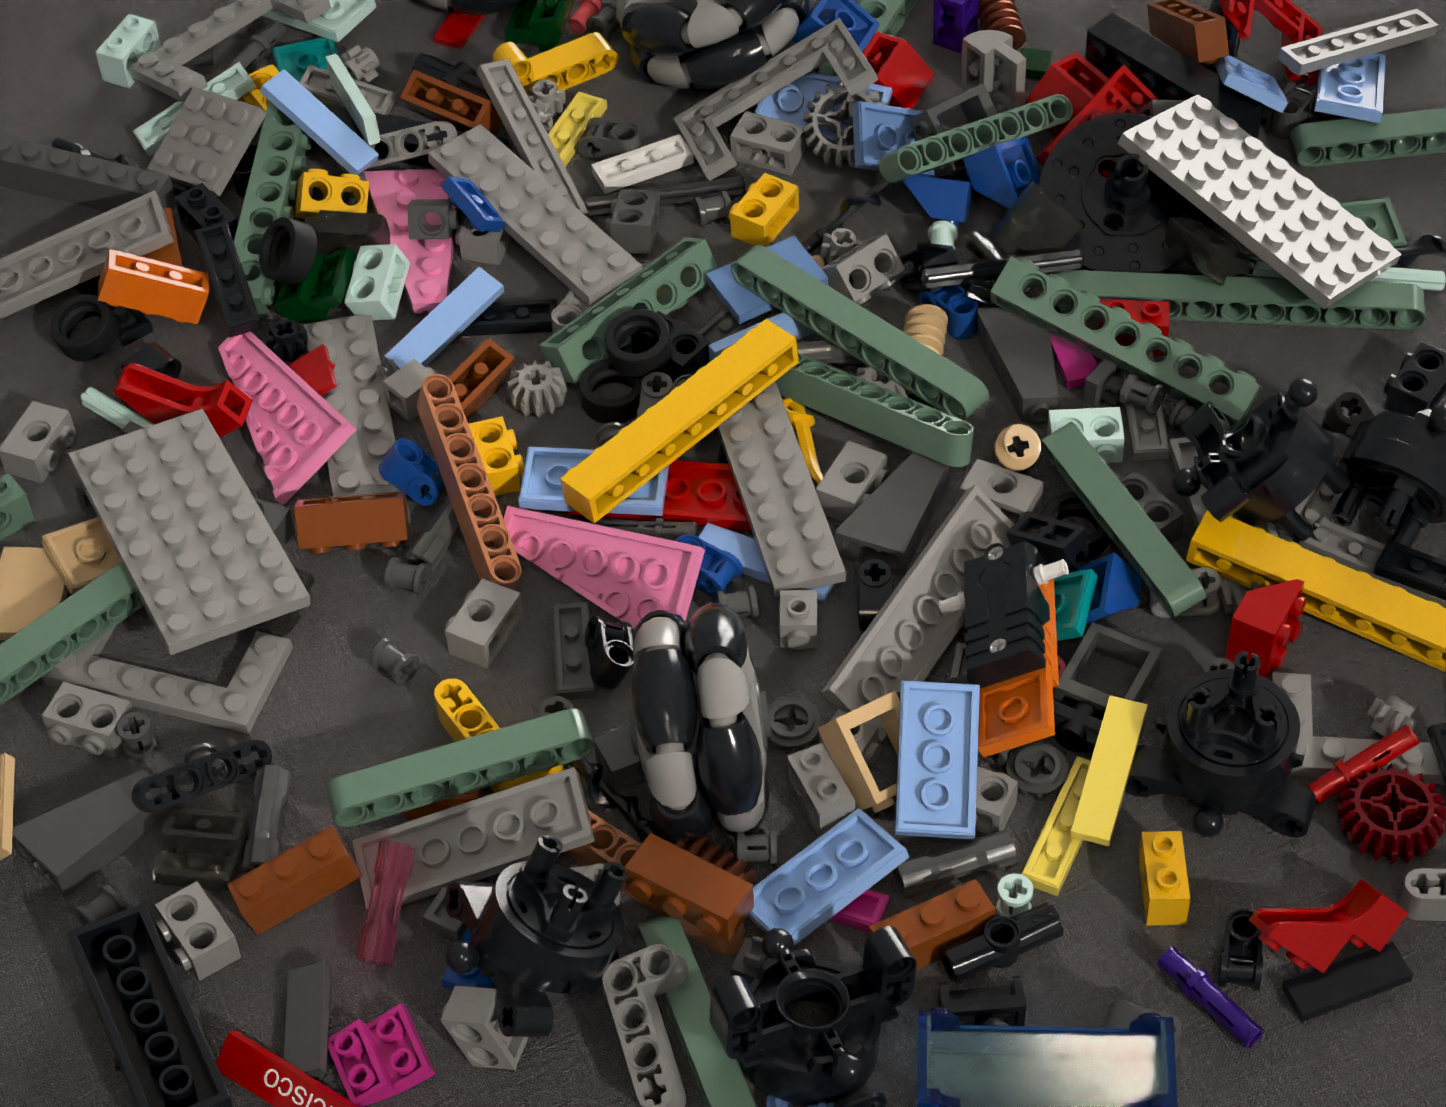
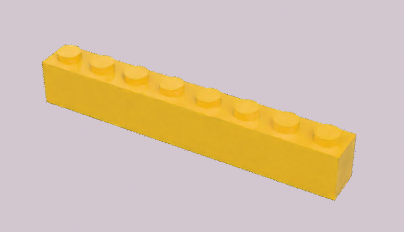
[560,319,799,524]
[1185,510,1446,672]

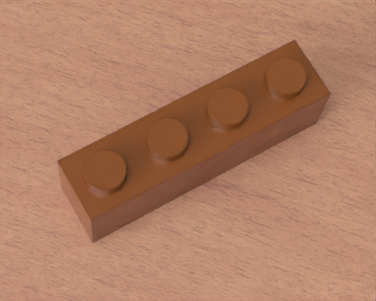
[1147,0,1229,65]

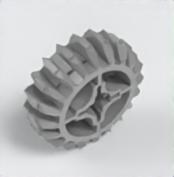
[802,80,886,168]

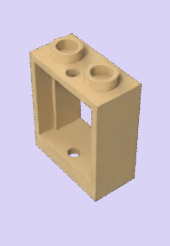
[817,691,900,813]

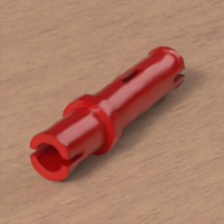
[1306,724,1420,805]

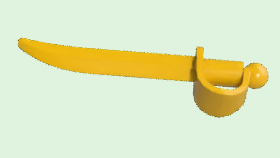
[782,398,823,484]

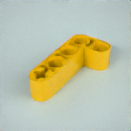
[493,32,619,96]
[434,678,563,793]

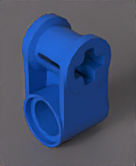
[919,285,978,339]
[378,438,446,506]
[675,535,743,599]

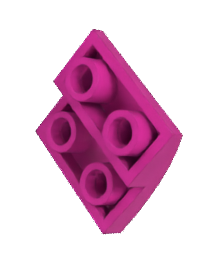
[327,1003,436,1107]

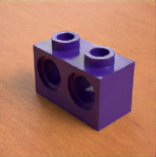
[932,0,979,53]

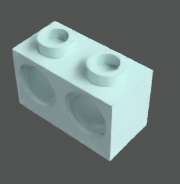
[95,14,161,88]
[344,244,411,320]
[1047,407,1124,465]

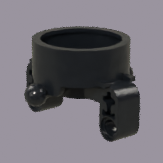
[709,926,917,1105]

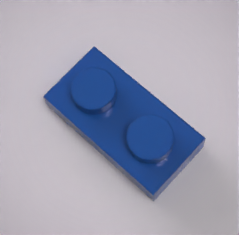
[441,176,504,232]

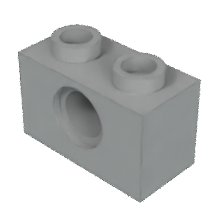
[0,400,76,483]
[816,440,890,522]
[959,458,1044,525]
[444,578,524,669]

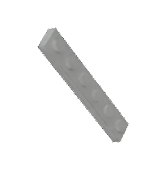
[1277,9,1438,76]
[477,59,589,217]

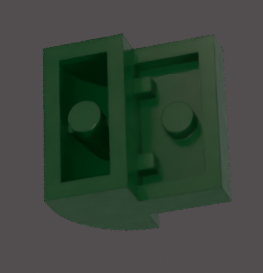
[504,0,575,52]
[274,246,356,324]

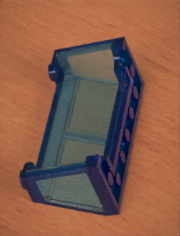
[917,1008,1178,1107]

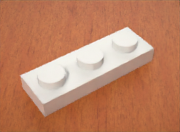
[591,134,694,194]

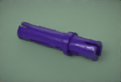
[1157,946,1265,1049]

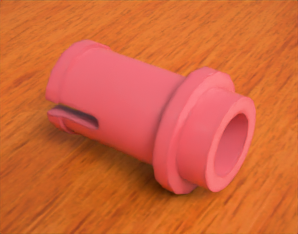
[568,0,602,34]

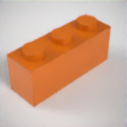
[98,249,209,325]

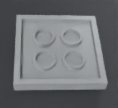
[147,87,267,197]

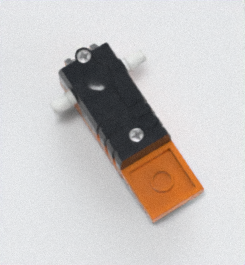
[939,541,1069,757]

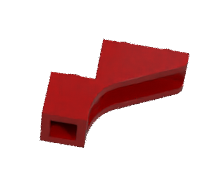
[113,363,253,438]
[1249,879,1408,974]

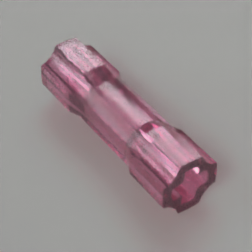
[356,840,415,966]

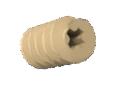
[903,304,948,356]
[994,424,1041,472]

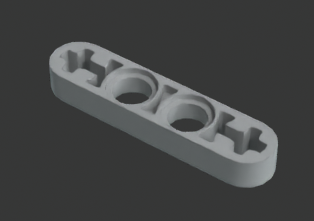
[336,121,457,172]

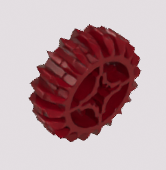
[1337,763,1446,865]

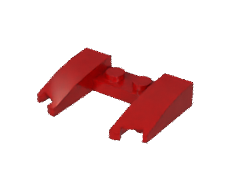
[1219,0,1323,86]
[1036,65,1159,178]

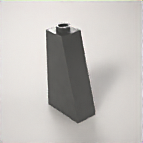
[976,307,1058,422]
[836,452,949,576]
[12,769,174,898]

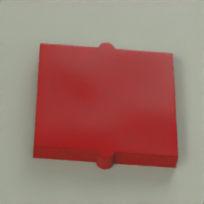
[288,344,337,396]

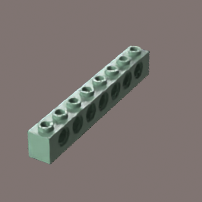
[234,101,312,319]
[990,257,1260,427]

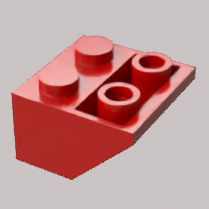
[862,31,934,109]
[1025,51,1108,135]
[1225,579,1307,679]

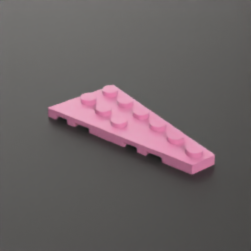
[364,169,457,314]
[218,331,357,506]
[503,506,705,629]

